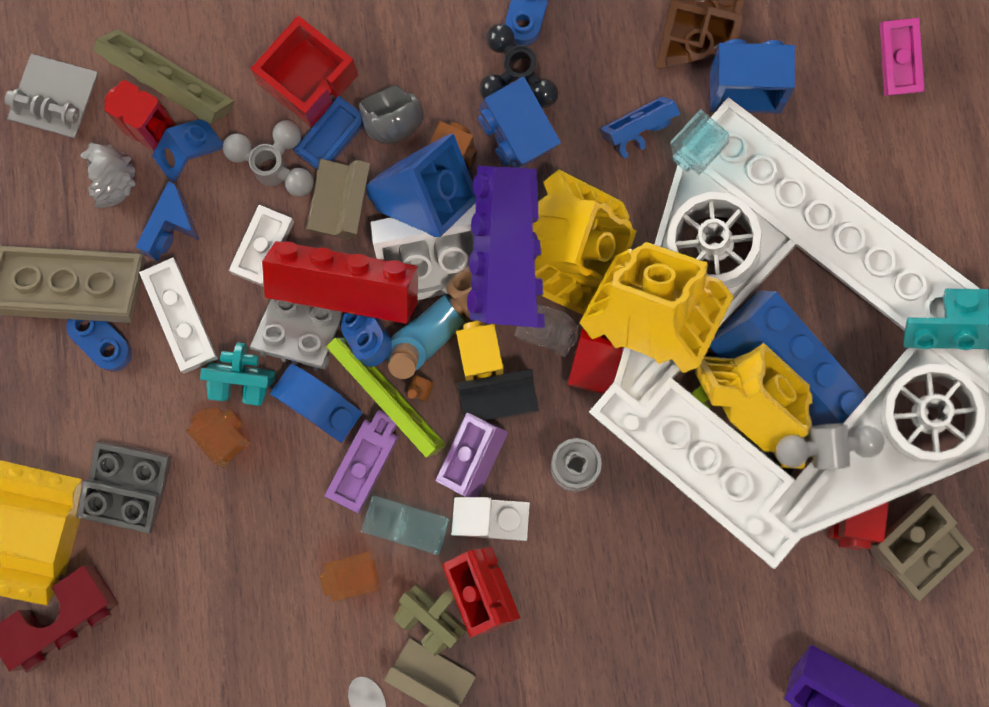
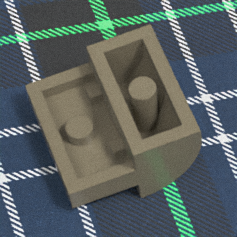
[870,493,974,601]

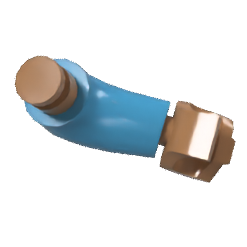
[387,266,472,379]

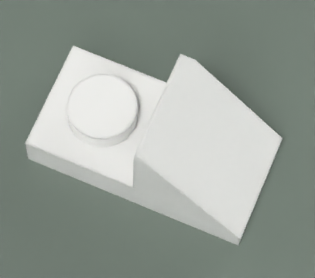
[451,497,530,541]

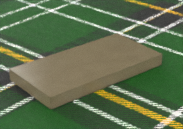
[0,246,145,323]

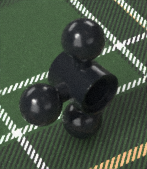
[479,24,558,108]

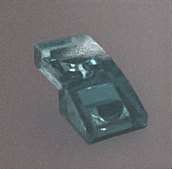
[361,495,450,555]

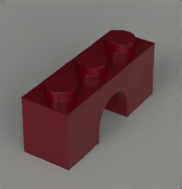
[0,565,119,673]

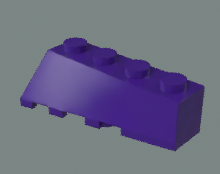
[467,166,545,328]
[784,644,920,707]

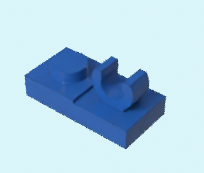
[600,96,680,159]

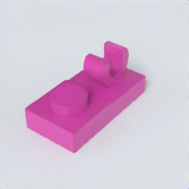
[879,18,924,96]

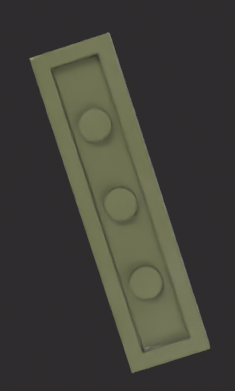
[93,29,234,124]

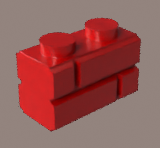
[104,80,175,151]
[442,547,521,638]

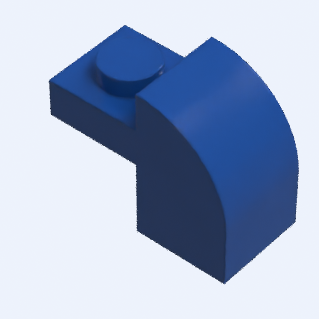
[270,363,363,443]

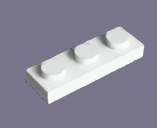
[139,257,218,374]

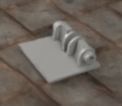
[5,54,99,139]
[250,299,344,371]

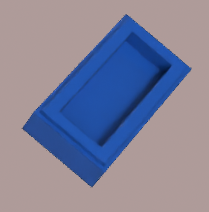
[293,96,364,170]

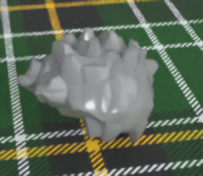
[81,142,136,208]

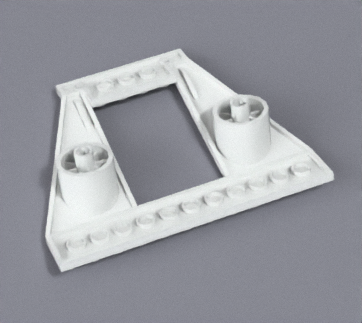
[589,97,989,569]

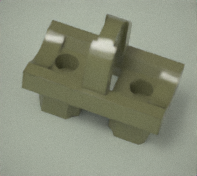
[394,583,467,656]

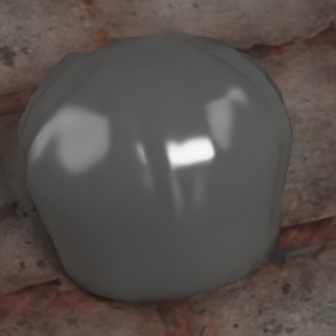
[359,85,424,144]

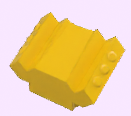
[532,169,637,315]
[579,242,734,373]
[695,343,813,469]
[0,460,82,605]

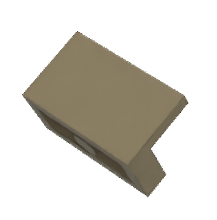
[306,159,370,240]
[384,638,476,707]

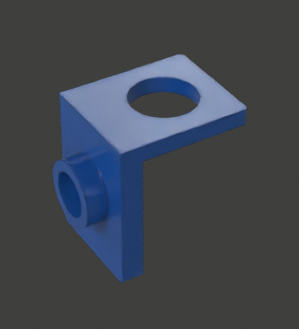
[152,119,223,183]

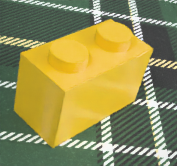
[456,321,504,381]

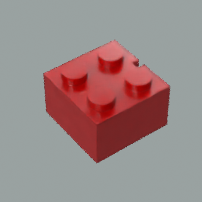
[250,15,358,128]

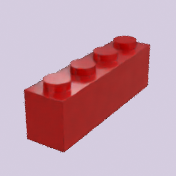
[262,241,418,324]

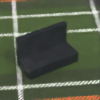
[457,369,539,422]

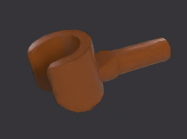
[406,375,434,402]

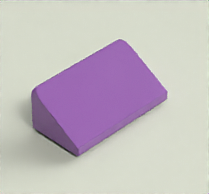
[435,413,508,497]

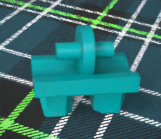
[200,342,276,406]

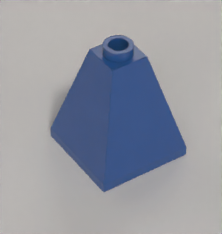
[366,134,476,237]

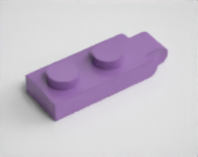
[324,410,399,514]

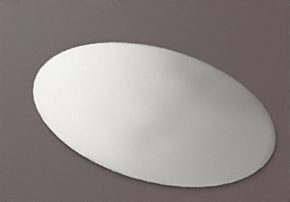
[348,677,386,707]

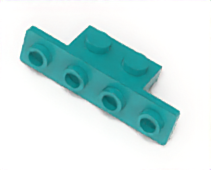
[903,288,989,350]

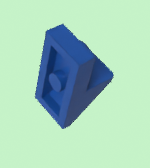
[136,182,199,262]

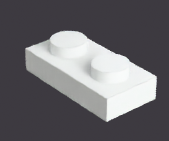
[228,205,294,287]

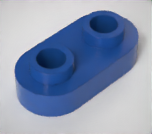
[505,0,549,46]
[341,313,392,367]
[66,319,132,372]

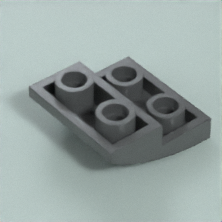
[77,440,172,533]

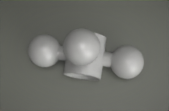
[223,120,314,197]
[776,424,884,470]

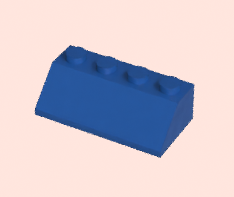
[709,291,867,426]

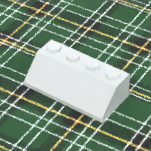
[371,203,476,300]

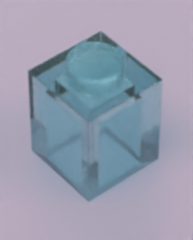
[670,109,729,175]

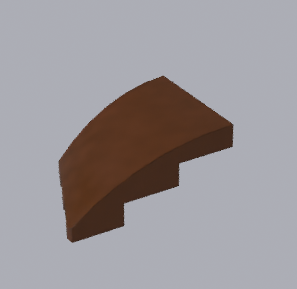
[655,0,745,69]

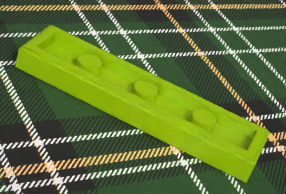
[326,337,446,458]

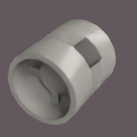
[550,438,602,493]

